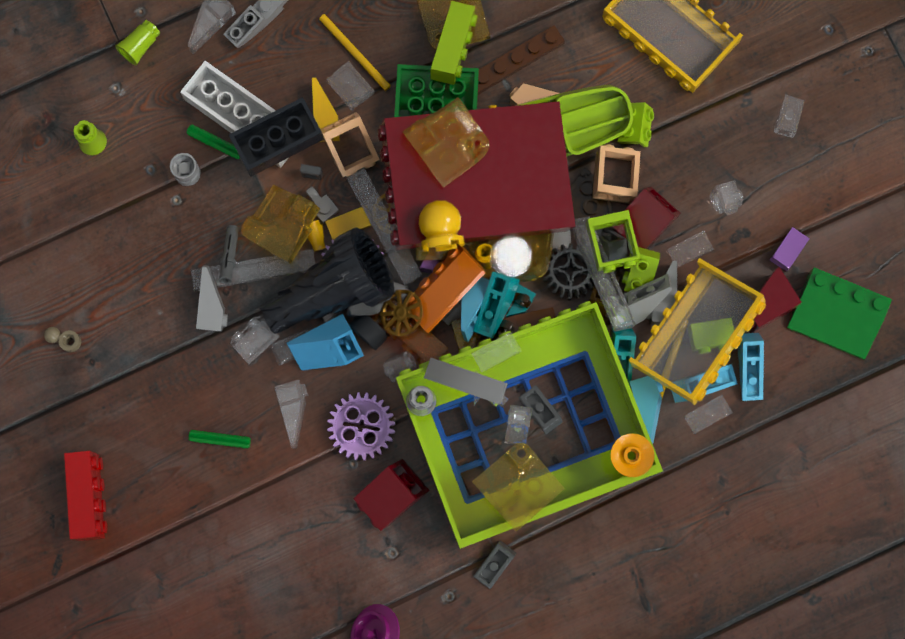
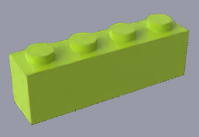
[431,1,478,85]

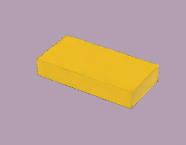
[325,206,371,240]

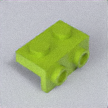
[618,102,654,147]

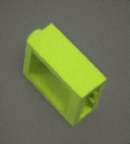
[586,210,641,273]

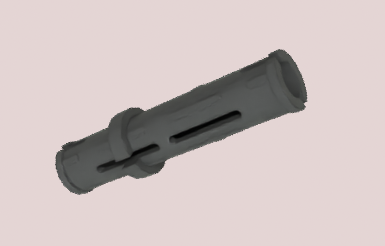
[218,225,239,284]

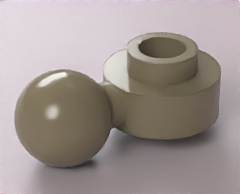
[44,327,81,352]

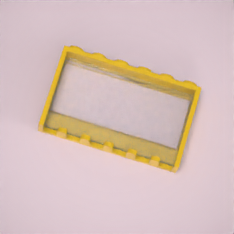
[602,0,743,93]
[629,258,766,405]

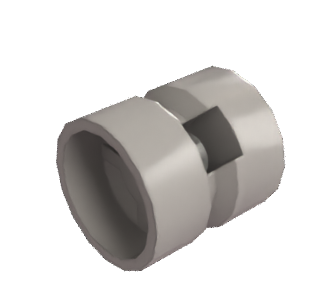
[170,153,201,186]

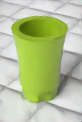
[115,20,160,65]
[74,120,107,155]

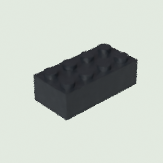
[229,97,324,177]

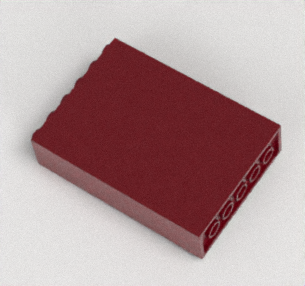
[377,101,576,250]

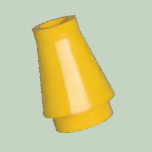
[303,220,326,252]
[475,243,496,269]

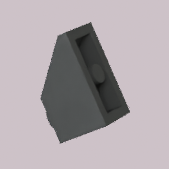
[595,227,627,263]

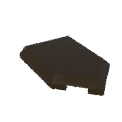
[570,167,613,230]

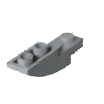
[223,0,288,48]

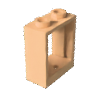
[321,112,380,177]
[592,144,641,204]

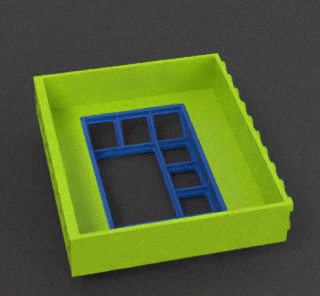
[396,301,663,549]

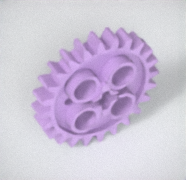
[327,392,396,461]

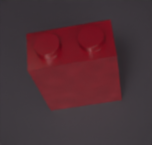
[612,186,681,249]
[741,267,802,333]
[353,459,430,531]

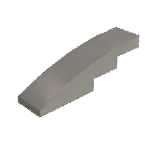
[424,358,508,405]

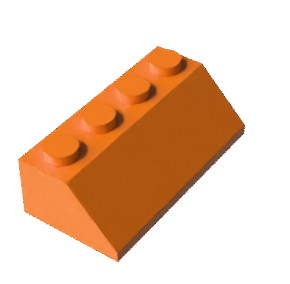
[405,245,486,334]

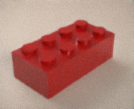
[64,451,108,541]

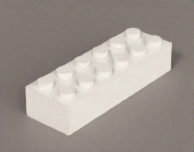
[180,61,288,168]

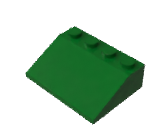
[394,64,479,117]
[787,267,892,360]

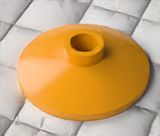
[610,433,654,477]

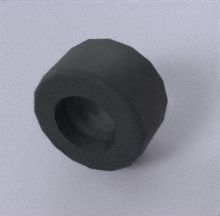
[349,315,389,350]

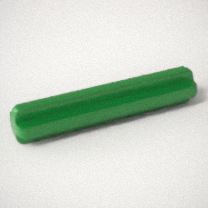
[186,124,240,159]
[189,430,251,449]

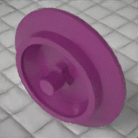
[350,604,400,639]

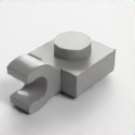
[306,187,339,224]

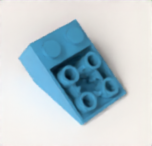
[287,314,364,370]

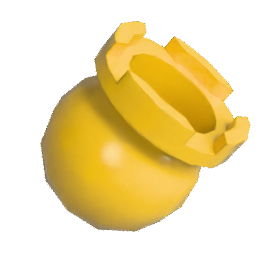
[419,200,465,252]

